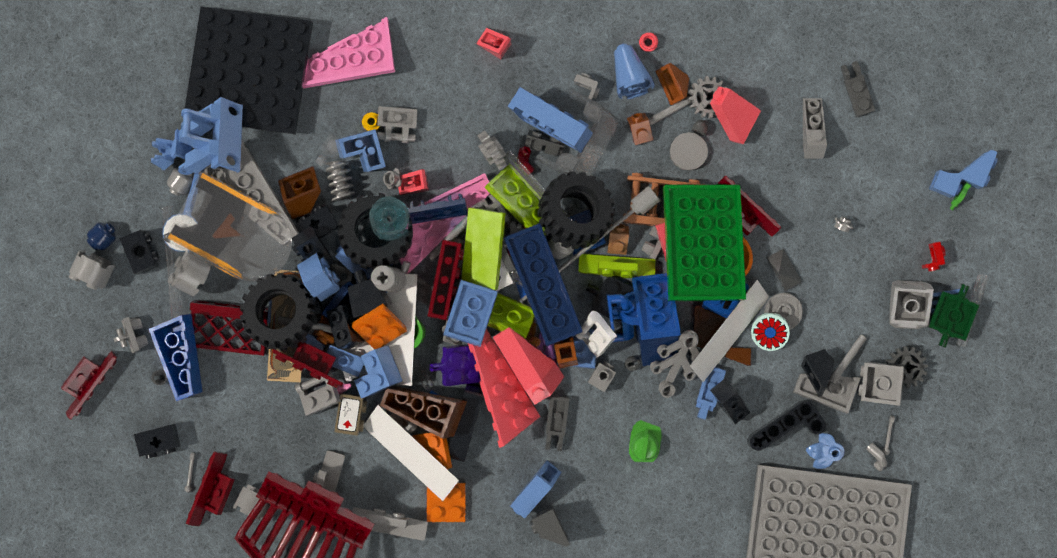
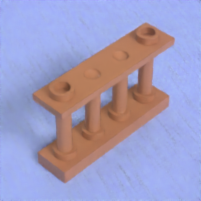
[622,173,705,226]

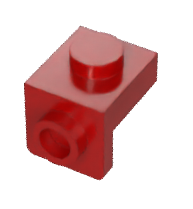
[922,242,946,271]

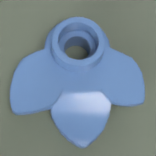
[806,433,845,469]

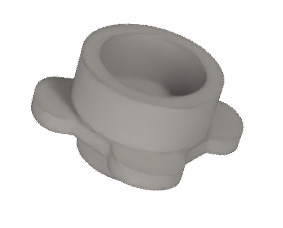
[383,168,402,189]
[834,216,853,233]

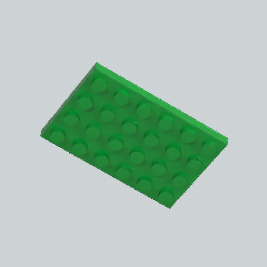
[663,185,746,301]

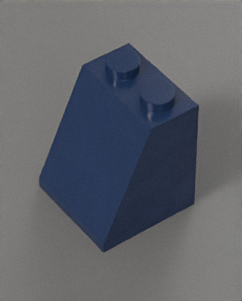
[635,325,679,366]

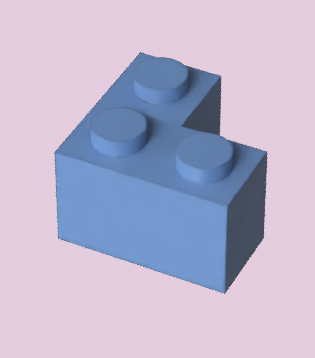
[335,130,386,172]
[297,253,340,301]
[354,346,403,399]

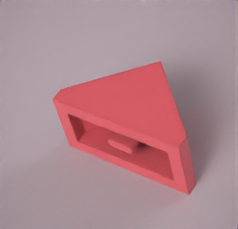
[476,28,511,59]
[398,169,429,195]

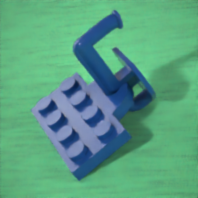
[607,273,681,342]

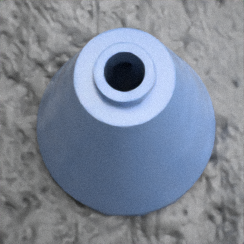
[614,44,655,99]

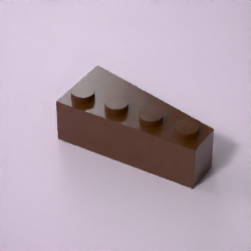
[380,387,467,439]

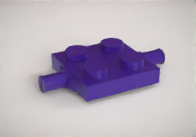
[430,344,481,386]

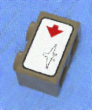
[334,393,368,436]

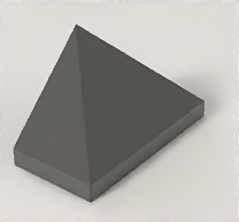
[767,249,802,291]

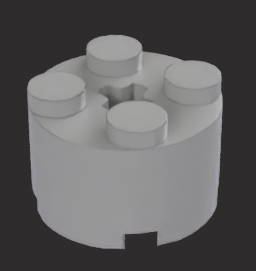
[69,250,115,290]
[168,251,211,296]
[233,484,271,520]

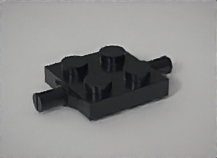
[586,277,634,324]

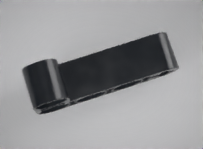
[448,383,483,462]
[747,401,826,451]

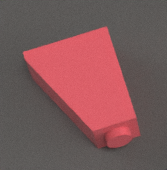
[710,87,761,144]

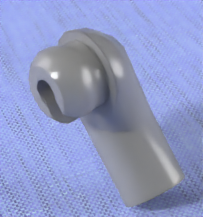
[866,442,887,471]

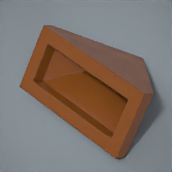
[655,63,689,105]

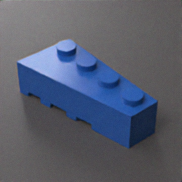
[149,314,203,401]

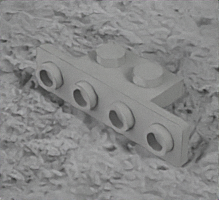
[312,450,345,527]
[352,507,428,541]

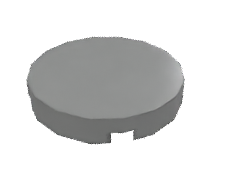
[670,132,708,171]
[764,293,803,330]

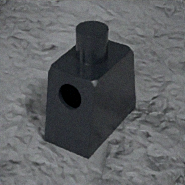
[348,269,392,318]

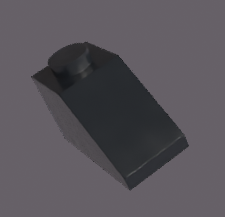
[801,349,834,397]

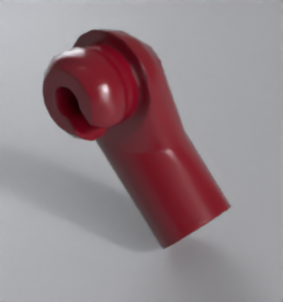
[517,146,535,175]

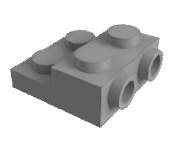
[859,362,905,406]

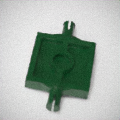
[928,284,979,348]

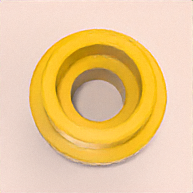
[362,112,380,131]

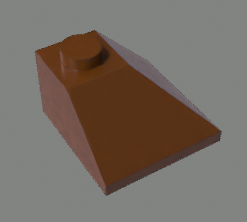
[278,166,321,219]

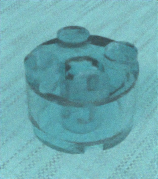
[369,196,410,241]

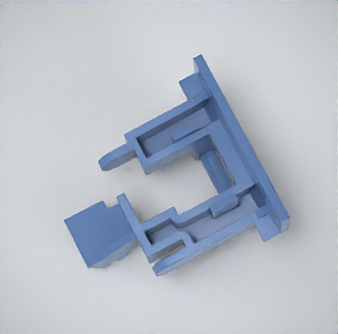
[151,97,243,175]

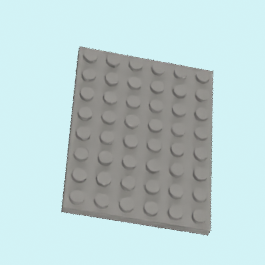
[746,465,912,558]

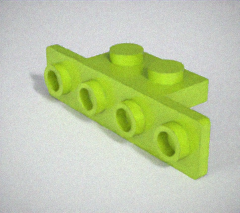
[578,254,656,278]

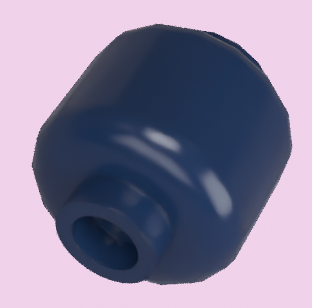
[87,222,116,251]

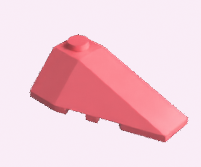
[493,327,564,405]

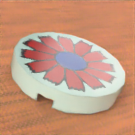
[751,313,790,351]

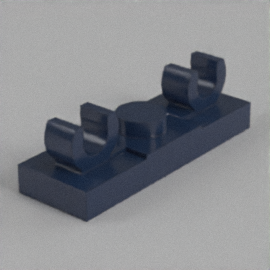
[408,194,468,224]

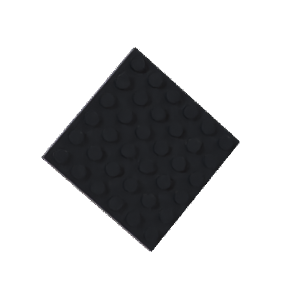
[185,7,313,135]

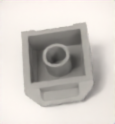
[889,280,934,329]

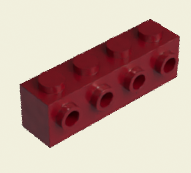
[427,240,464,320]

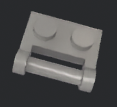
[295,371,341,416]

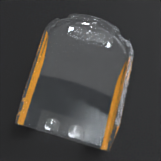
[163,170,292,281]

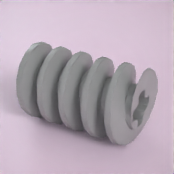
[325,160,355,201]
[371,265,406,293]

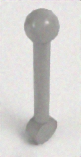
[882,415,895,455]
[184,452,195,493]

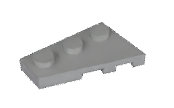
[793,374,861,414]

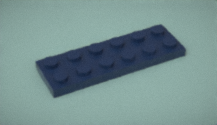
[504,223,583,346]

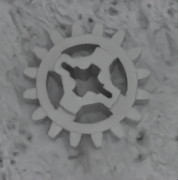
[687,76,727,119]
[477,131,507,170]

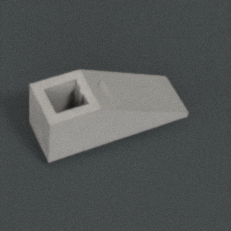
[803,98,827,159]

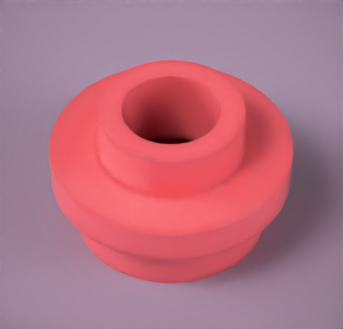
[639,33,658,52]

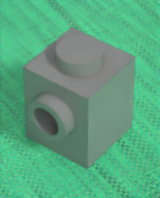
[588,361,616,392]

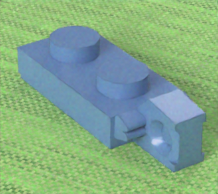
[696,367,726,420]

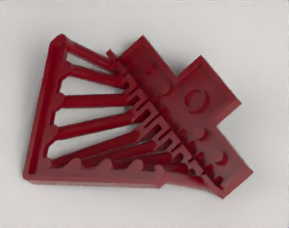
[234,472,375,558]

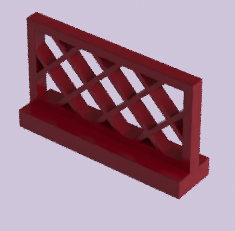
[190,300,268,356]

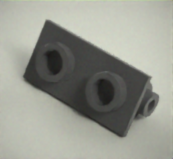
[525,130,565,156]

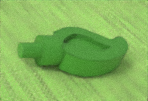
[949,182,971,210]

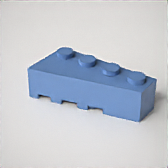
[508,87,593,153]

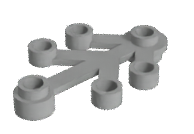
[650,330,700,398]

